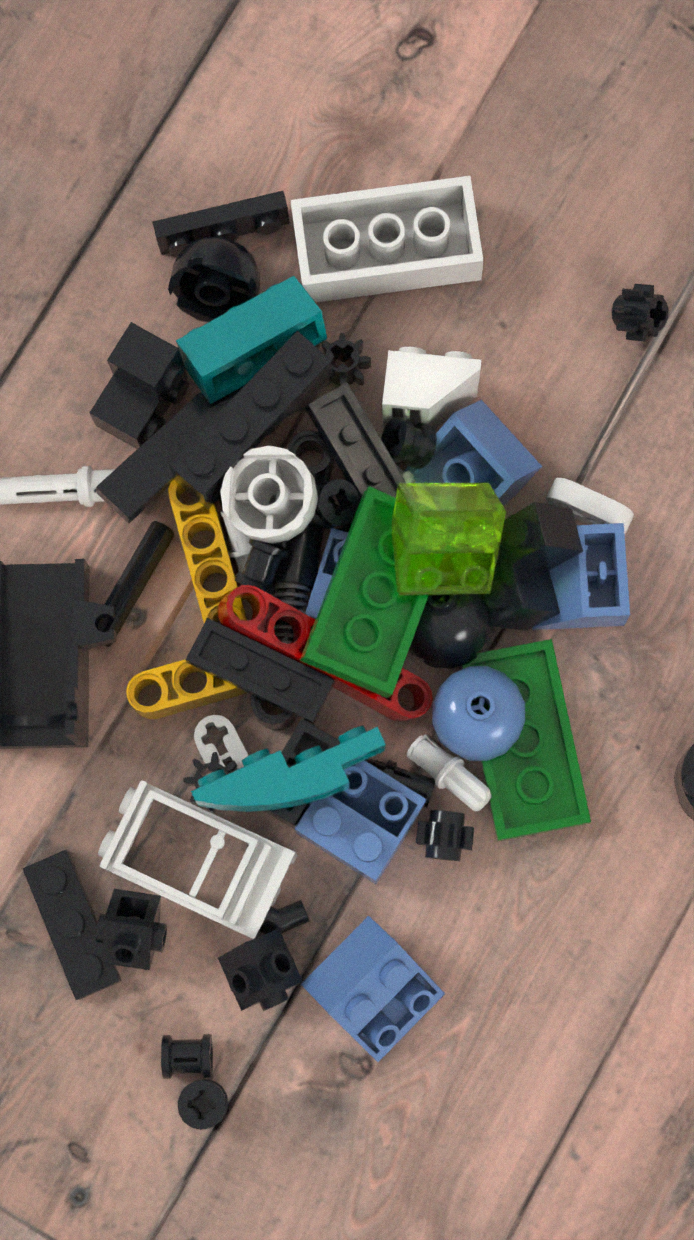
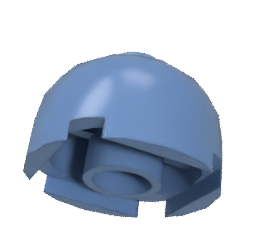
[432,666,525,761]

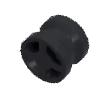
[381,416,437,469]
[310,479,361,529]
[177,1079,229,1130]

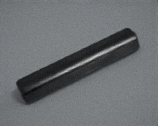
[98,521,174,647]

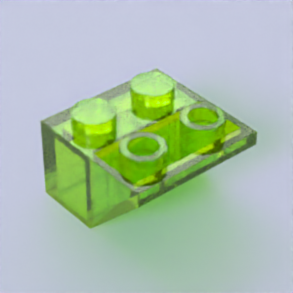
[392,483,506,595]

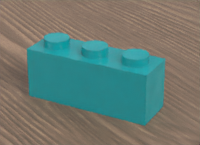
[176,276,328,404]

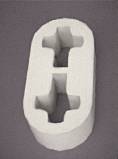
[545,478,634,534]
[194,715,249,770]

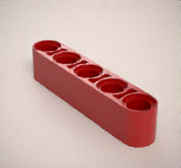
[218,585,433,722]

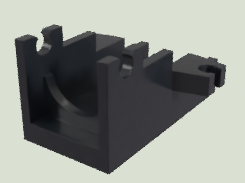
[0,559,116,749]

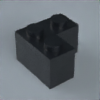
[90,322,189,449]
[468,502,583,631]

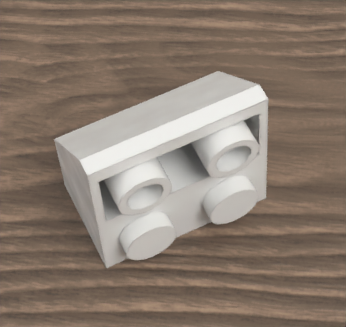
[382,347,481,430]

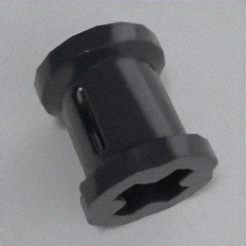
[234,539,290,595]
[161,1034,213,1079]

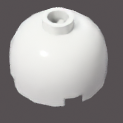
[220,446,318,543]

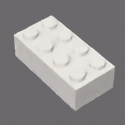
[291,176,484,303]

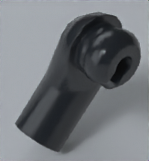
[259,900,310,935]

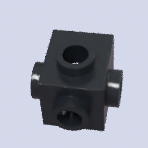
[96,889,167,970]
[218,929,303,1011]

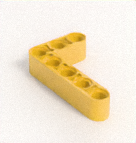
[126,480,248,719]

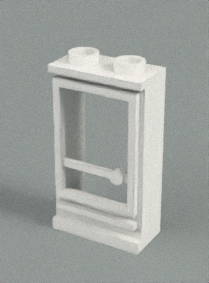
[98,780,298,939]

